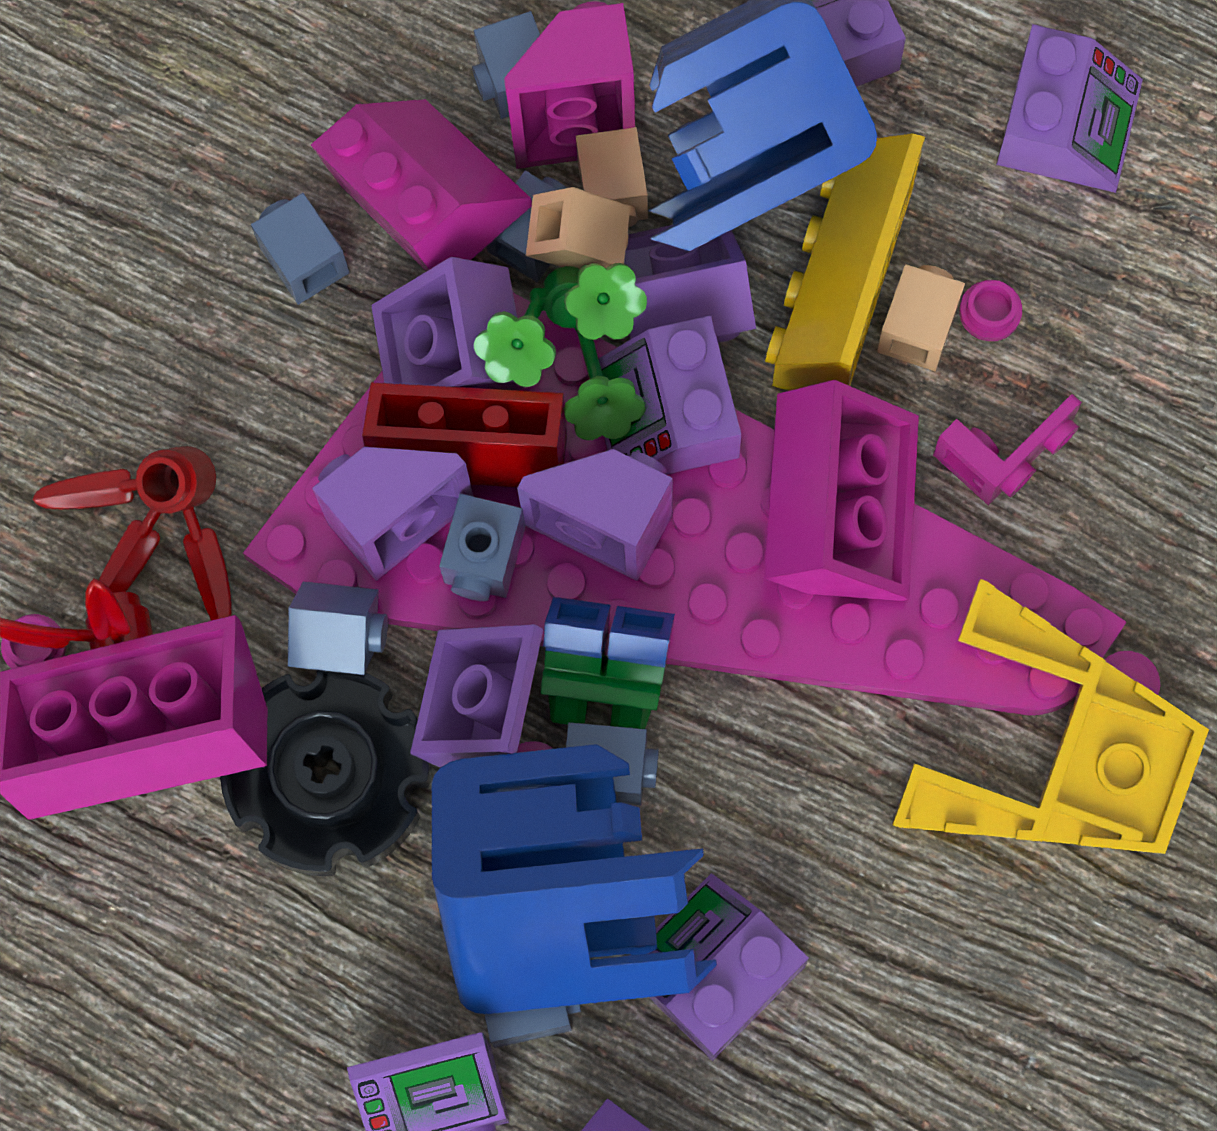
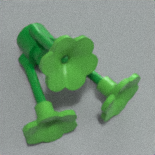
[473,263,647,440]

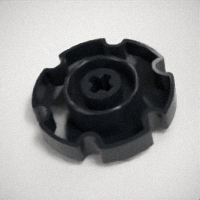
[220,670,432,876]

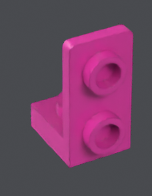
[933,394,1082,505]

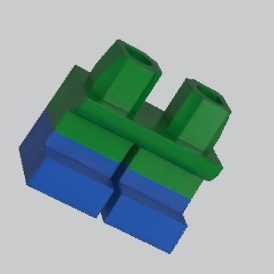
[540,597,675,729]

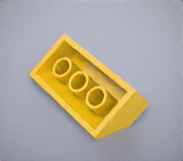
[765,133,925,391]

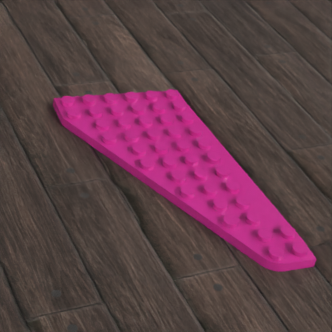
[243,292,1127,716]

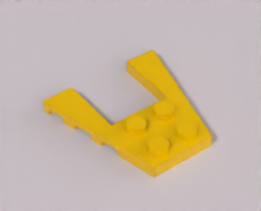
[892,579,1209,854]

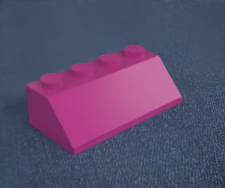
[0,615,268,820]

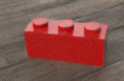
[362,382,567,487]

